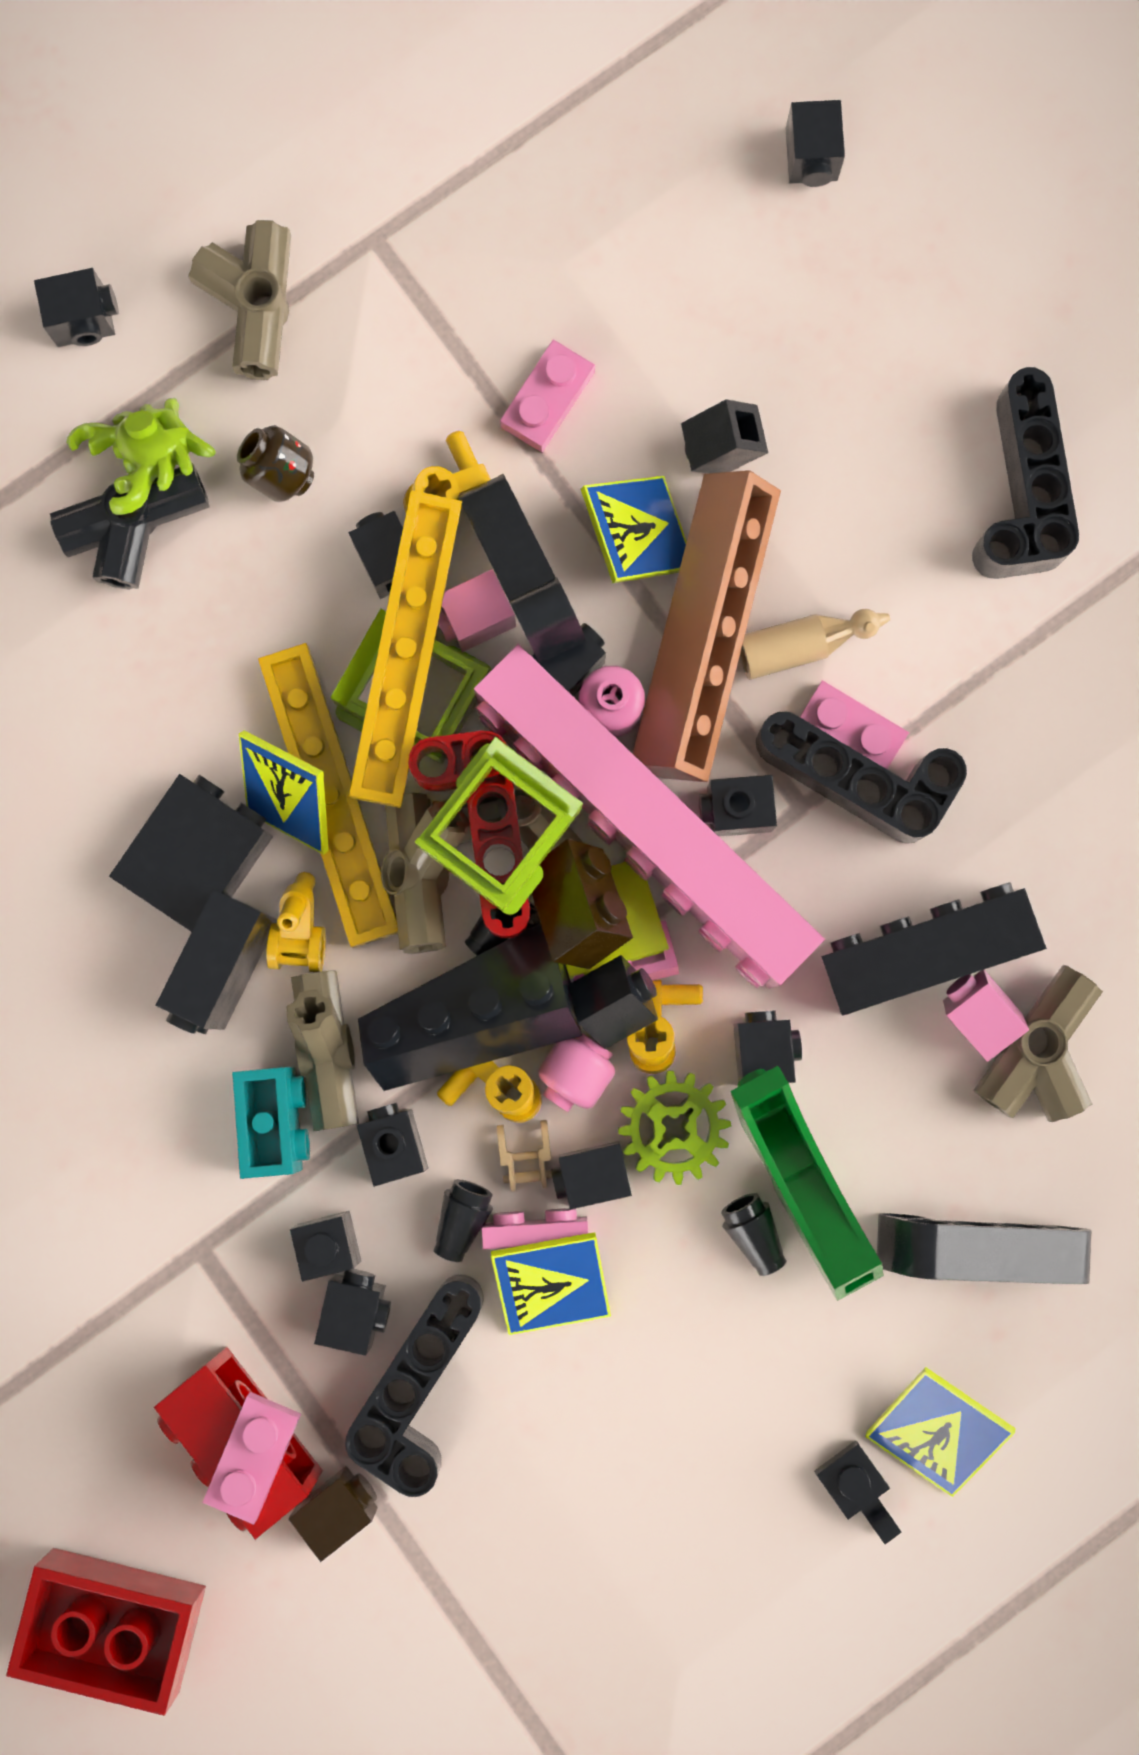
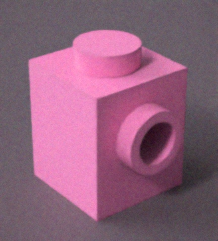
[438,569,516,652]
[943,970,1029,1062]

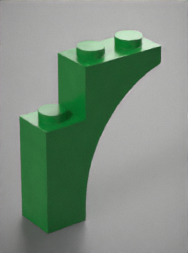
[730,1066,884,1301]

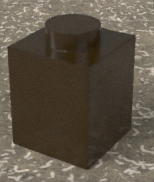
[288,1466,378,1563]

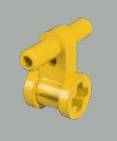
[403,431,491,512]
[267,872,326,972]
[627,980,703,1074]
[437,1061,542,1123]

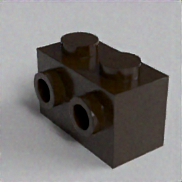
[532,839,633,969]

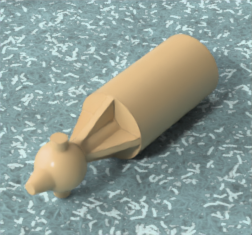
[740,609,890,680]

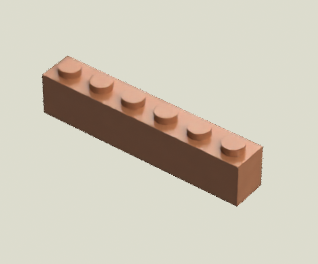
[633,470,781,782]

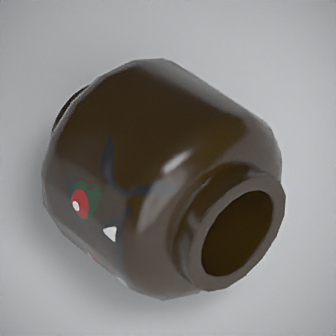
[237,425,314,502]

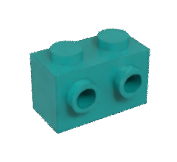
[232,1067,310,1179]

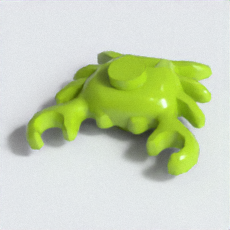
[66,398,216,515]

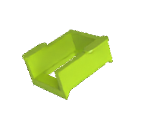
[330,608,492,764]
[415,737,583,915]

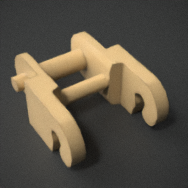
[497,1120,552,1192]

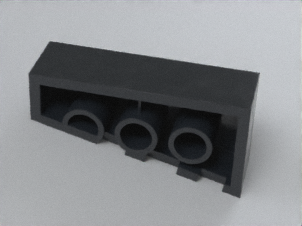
[821,882,1047,1016]
[358,922,582,1091]

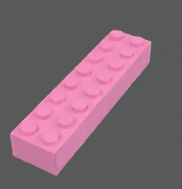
[474,644,825,989]

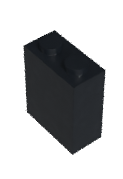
[109,774,273,932]
[155,889,277,1035]

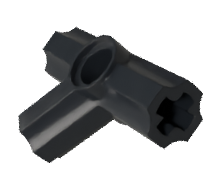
[50,463,210,590]

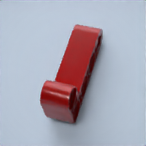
[408,731,530,939]

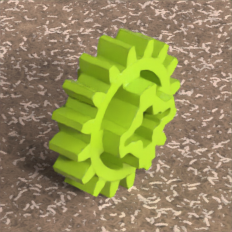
[618,1070,732,1185]

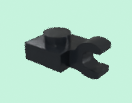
[814,1440,902,1545]

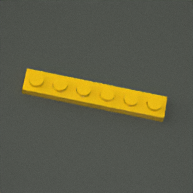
[349,490,462,808]
[258,643,398,948]

